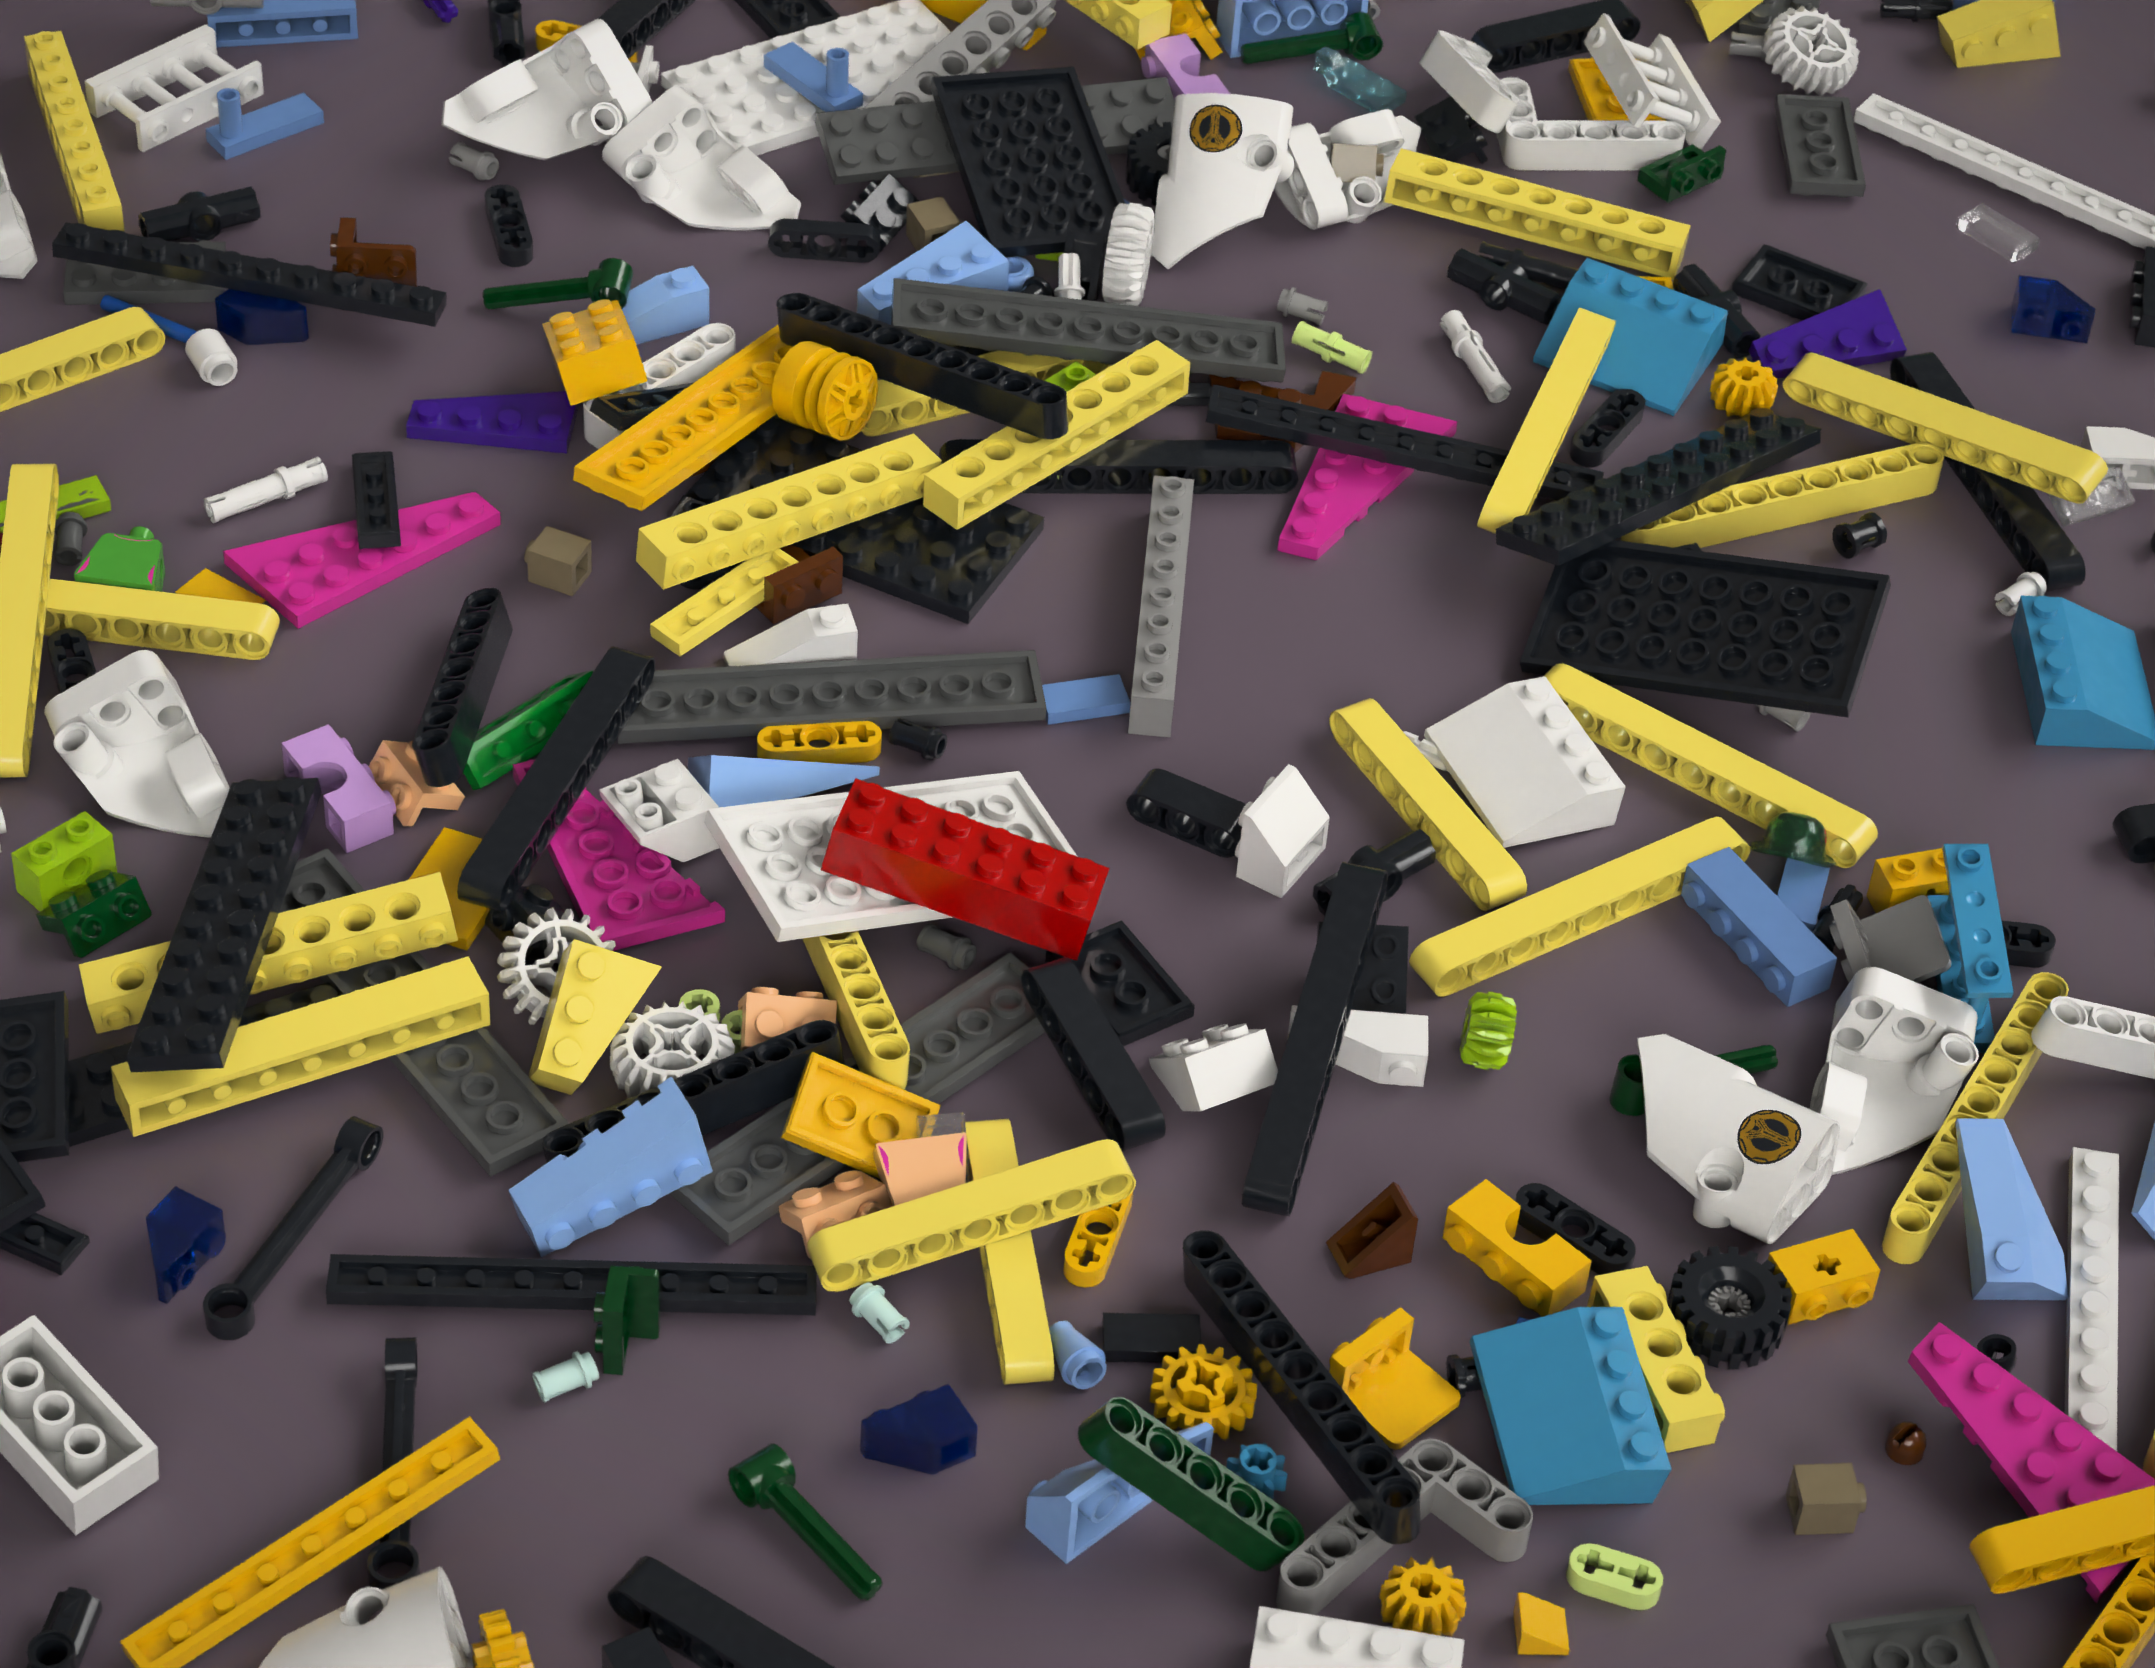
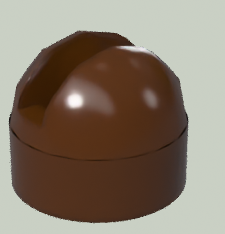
[1885,1421,1927,1465]

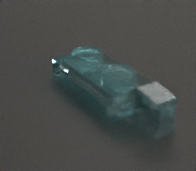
[1314,47,1407,112]

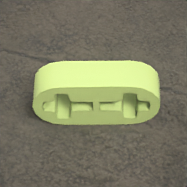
[1566,1543,1663,1611]

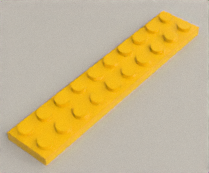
[573,325,793,511]

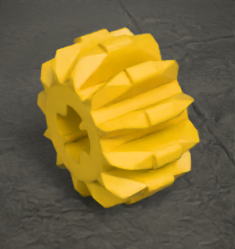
[1710,357,1778,417]
[1379,1557,1467,1637]

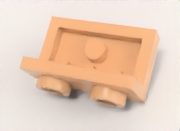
[369,740,465,827]
[738,987,837,1050]
[779,1170,891,1259]

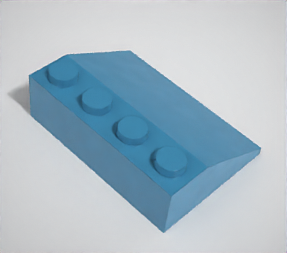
[1533,258,1728,416]
[2011,596,2155,750]
[1469,1307,1672,1505]

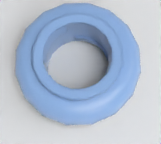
[1005,256,1035,292]

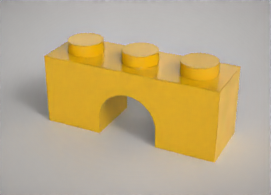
[1442,1179,1592,1317]

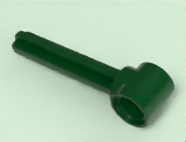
[1240,12,1383,64]
[483,258,633,309]
[1609,1045,1778,1116]
[728,1444,883,1600]

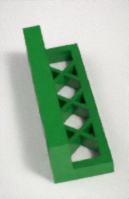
[463,670,593,790]

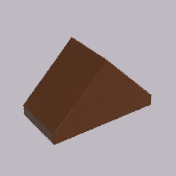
[1326,1182,1418,1279]

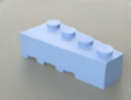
[857,221,1009,325]
[509,1076,713,1257]

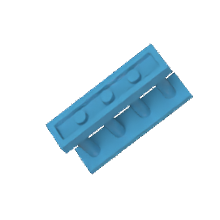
[1927,844,2014,1053]

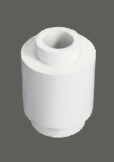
[185,328,237,386]

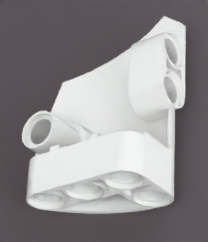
[442,18,652,160]
[1810,967,1979,1175]
[259,1566,474,1668]

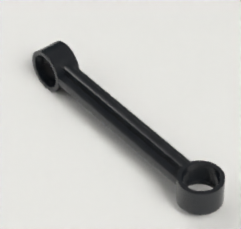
[203,1116,383,1340]
[367,1337,420,1590]

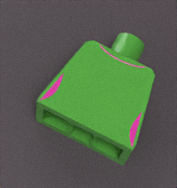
[74,526,165,592]

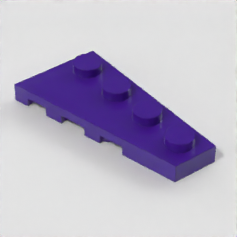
[1749,289,1907,379]
[406,391,580,454]

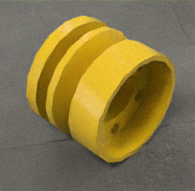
[771,341,878,441]

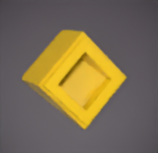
[1513,1592,1569,1655]

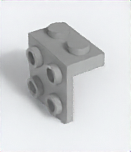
[1829,895,1952,983]

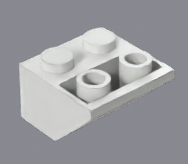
[599,759,719,862]
[1235,764,1330,898]
[1149,1023,1278,1111]

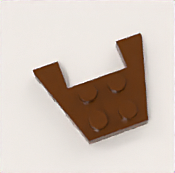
[1208,371,1357,453]

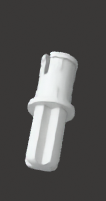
[1054,253,1085,300]

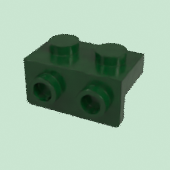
[1637,144,1726,203]
[36,869,152,958]
[594,1265,660,1375]

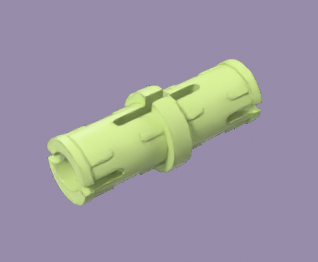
[1292,321,1372,374]

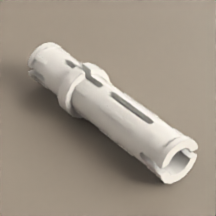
[1440,310,1511,403]
[204,456,328,523]

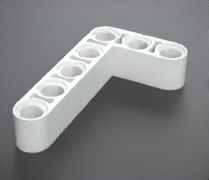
[1496,77,1685,170]
[583,323,735,449]
[2031,996,2155,1079]

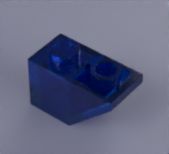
[2011,275,2095,343]
[215,289,309,345]
[146,1186,226,1304]
[860,1384,978,1475]

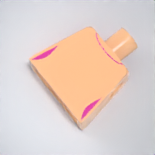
[873,1132,967,1207]

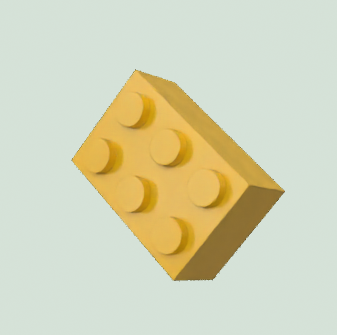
[542,299,648,406]

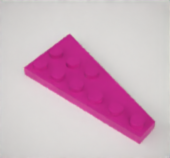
[1277,394,1457,561]
[223,492,501,629]
[513,759,725,951]
[1907,1322,2155,1603]

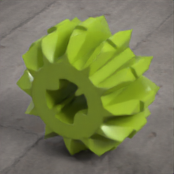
[1459,991,1517,1070]

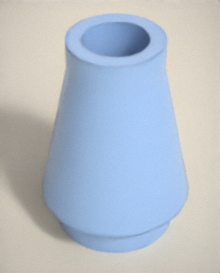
[1049,1321,1107,1389]

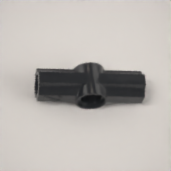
[487,0,526,66]
[138,186,261,241]
[1447,248,1562,325]
[1673,264,1761,359]
[1313,829,1436,916]
[26,1587,102,1668]

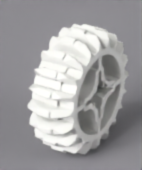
[1762,6,1860,96]
[1102,202,1155,306]
[497,908,616,1025]
[610,1001,735,1099]

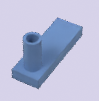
[764,42,863,112]
[206,88,324,160]

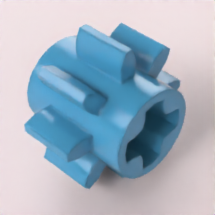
[1226,1443,1288,1500]

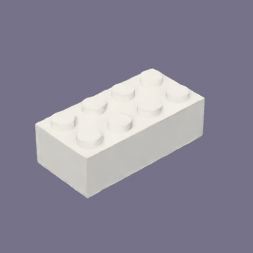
[0,1315,159,1535]

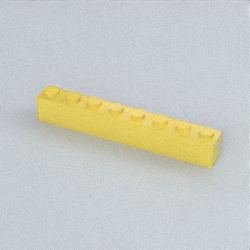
[111,956,490,1137]

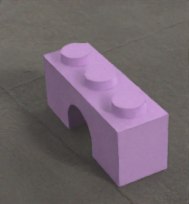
[1141,33,1230,100]
[282,724,396,853]

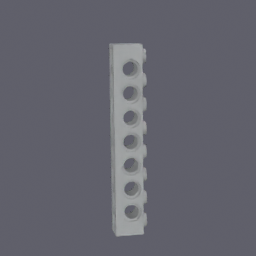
[864,0,1057,108]
[1128,476,1194,738]

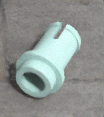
[849,1282,910,1344]
[532,1351,599,1403]

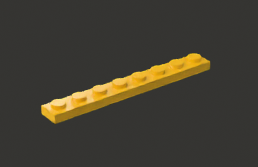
[120,1416,501,1668]

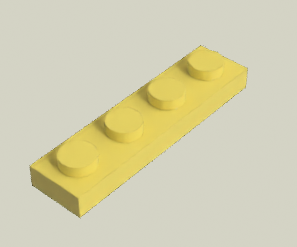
[650,548,799,657]

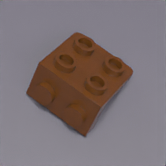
[330,217,418,287]
[755,545,843,624]

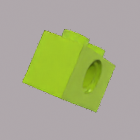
[11,811,117,911]

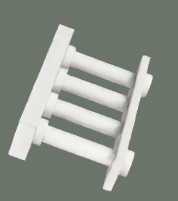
[1584,13,1721,150]
[85,24,264,152]

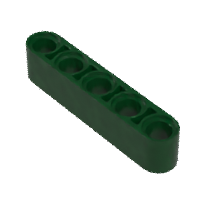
[1078,1397,1304,1572]

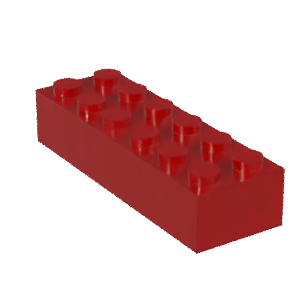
[821,778,1110,961]

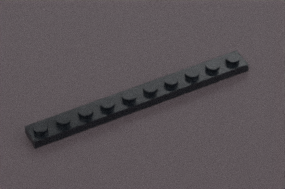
[52,222,446,327]
[1205,384,1604,501]
[326,1254,817,1316]

